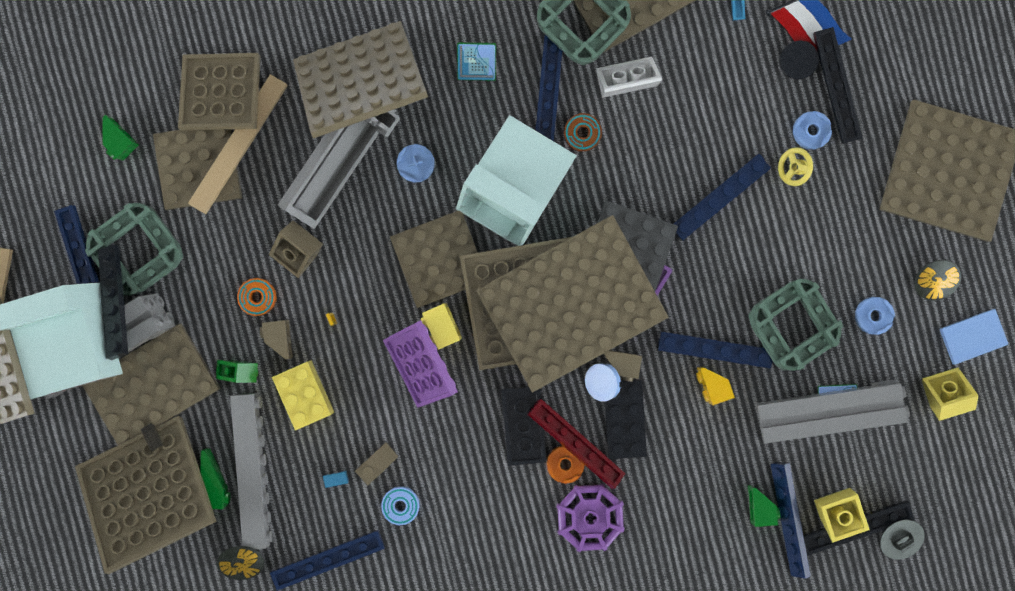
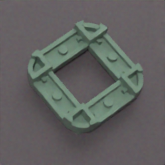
[536,0,631,65]
[85,203,183,295]
[748,279,843,371]

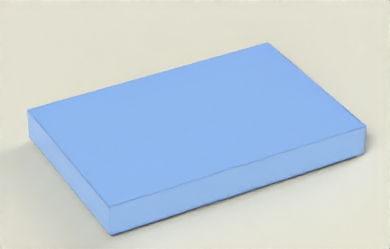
[939,309,1009,364]

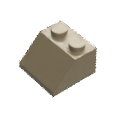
[269,220,323,278]

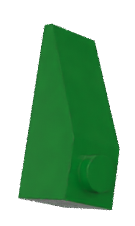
[200,448,231,509]

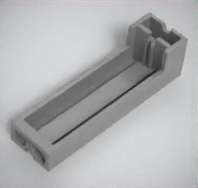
[278,109,400,229]
[45,293,176,399]
[756,380,910,444]

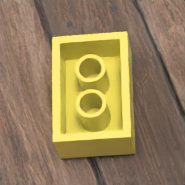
[421,303,462,350]
[272,360,334,431]

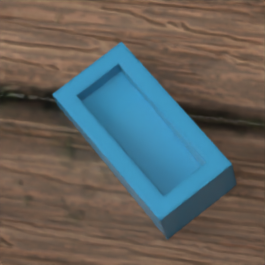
[731,0,745,20]
[323,471,349,488]

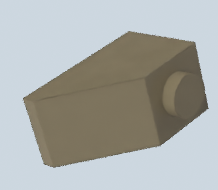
[260,320,293,359]
[603,350,642,382]
[355,442,399,486]

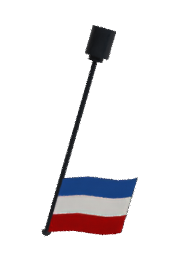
[765,0,852,50]

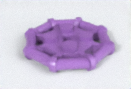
[556,483,625,552]

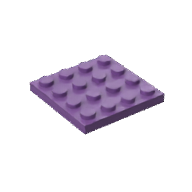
[383,320,458,408]

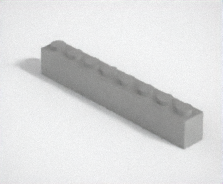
[230,392,273,549]

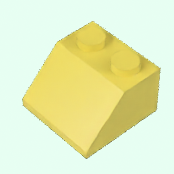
[922,368,978,421]
[814,488,869,542]

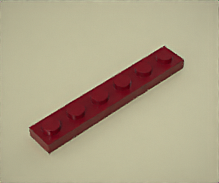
[528,399,626,489]

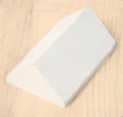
[596,57,662,98]

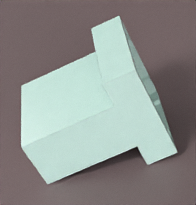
[456,115,577,246]
[0,283,123,399]

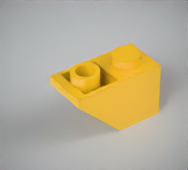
[696,366,735,405]

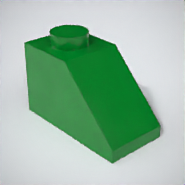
[102,115,139,161]
[216,360,258,383]
[748,485,780,527]

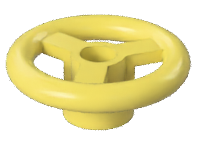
[778,148,813,186]

